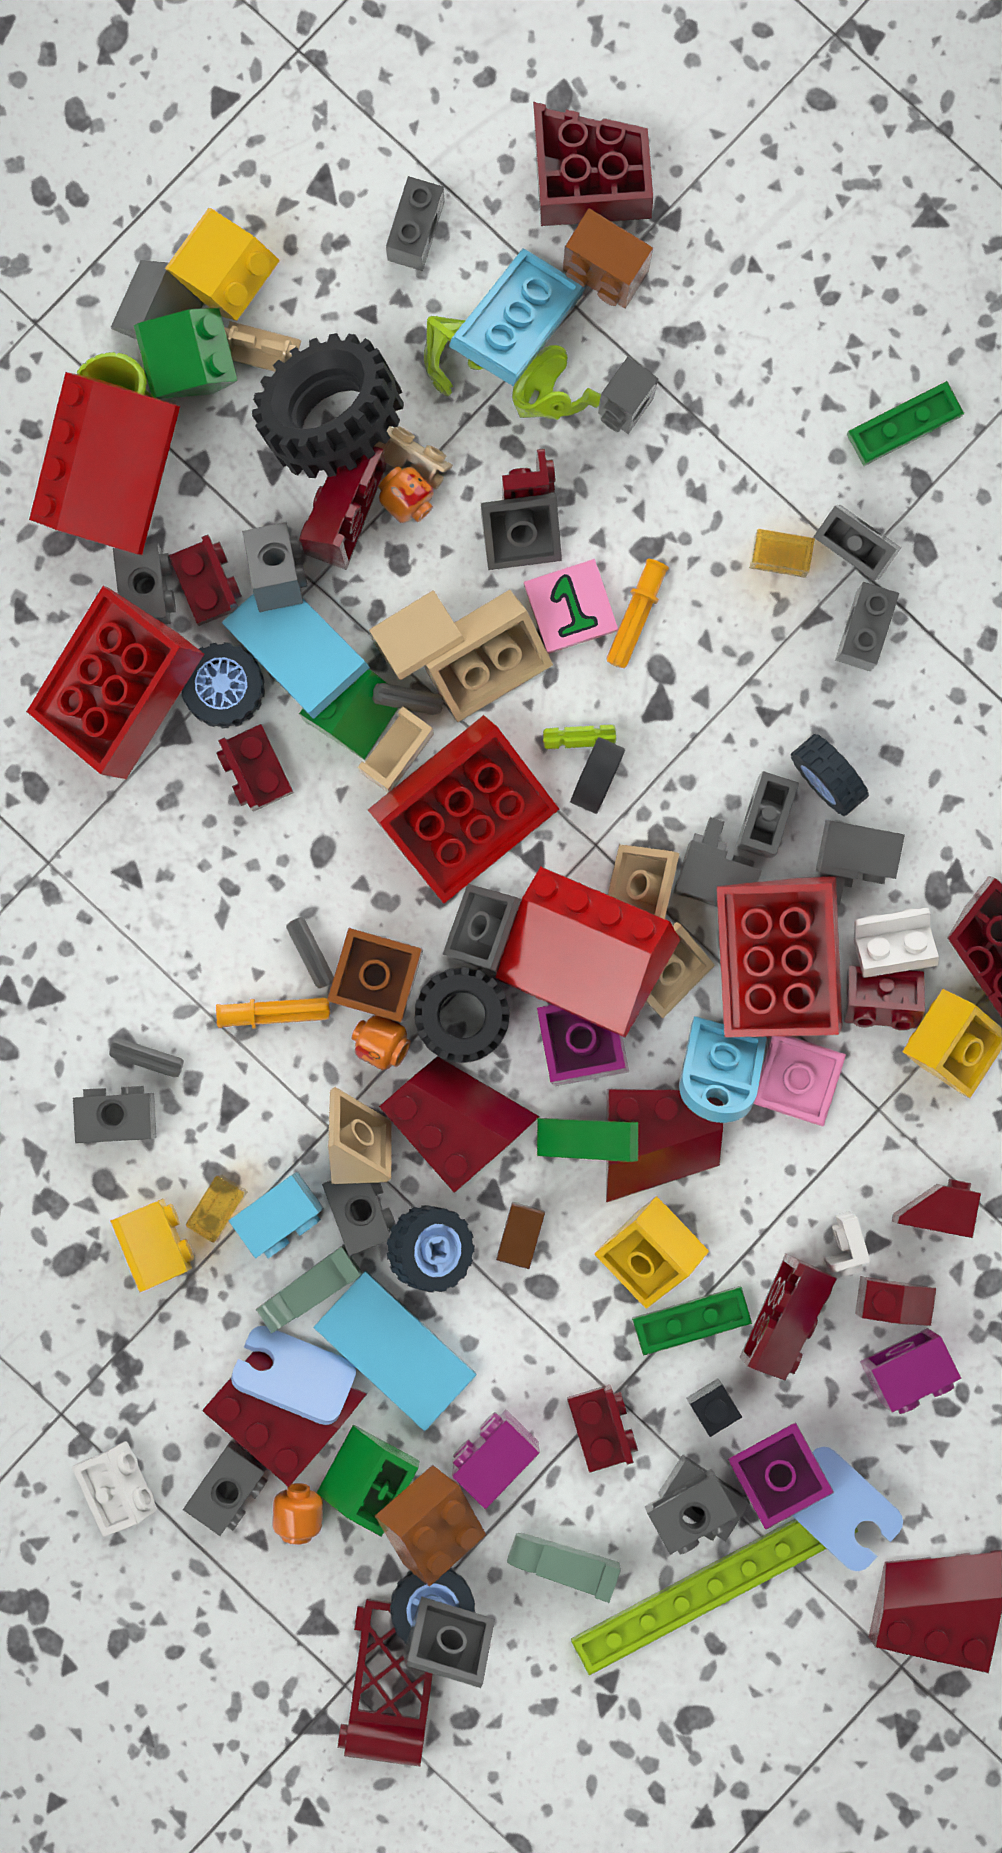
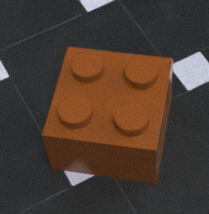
[563,208,653,309]
[327,928,423,1023]
[375,1465,487,1587]

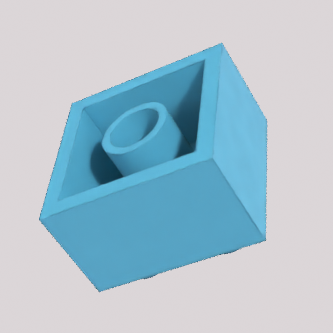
[229,1172,324,1259]

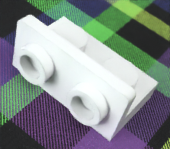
[854,908,939,978]
[825,1211,870,1276]
[72,1441,157,1537]

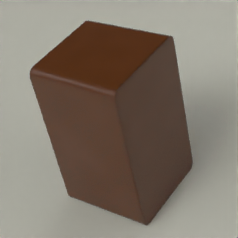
[496,1202,545,1269]

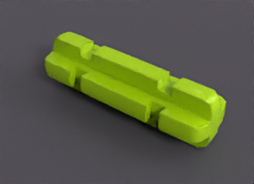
[543,725,616,749]

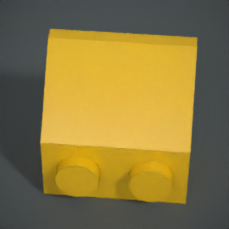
[165,208,280,321]
[902,989,1002,1098]
[594,1196,709,1309]
[110,1198,194,1293]

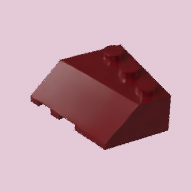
[533,102,653,226]
[299,446,386,570]
[947,876,1002,1018]
[379,1056,540,1193]
[606,1089,723,1202]
[740,1253,837,1381]
[202,1351,367,1487]
[868,1550,1002,1673]

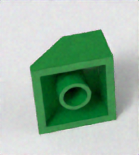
[133,308,238,399]
[299,669,399,760]

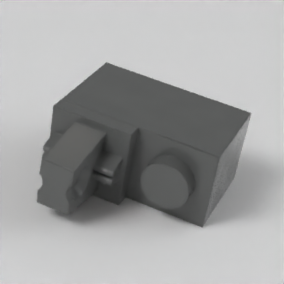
[673,817,762,907]
[816,820,905,905]

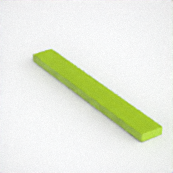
[571,1519,859,1676]

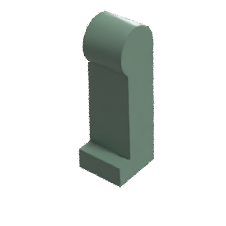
[256,1244,363,1333]
[507,1533,621,1603]

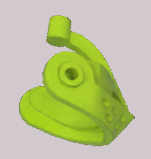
[424,316,483,397]
[512,345,601,420]

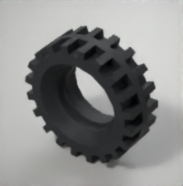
[252,333,404,478]

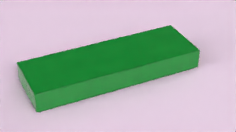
[847,381,964,466]
[537,1118,638,1162]
[632,1286,752,1356]

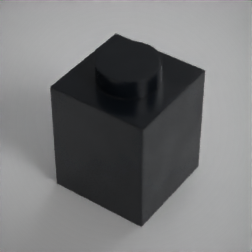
[686,1379,742,1437]

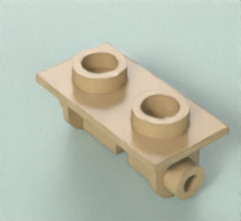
[224,321,301,372]
[375,426,453,490]

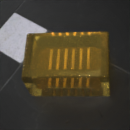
[749,529,815,578]
[186,1174,248,1243]

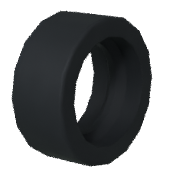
[570,737,625,814]

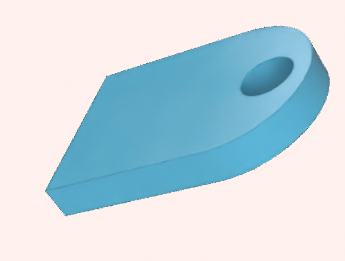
[679,1016,767,1123]

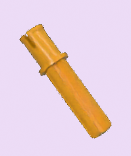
[606,558,669,668]
[216,998,330,1029]

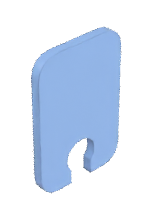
[231,1326,356,1425]
[793,1447,903,1571]

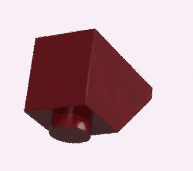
[892,1179,981,1238]
[855,1276,936,1326]

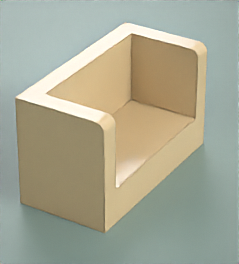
[357,706,434,792]

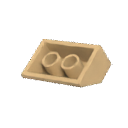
[424,590,553,723]

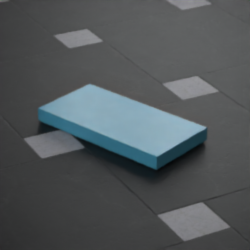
[449,248,586,386]
[222,593,370,719]
[313,1270,477,1431]

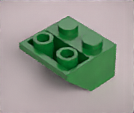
[316,1425,420,1537]

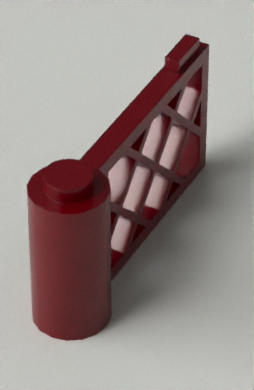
[337,1599,433,1767]

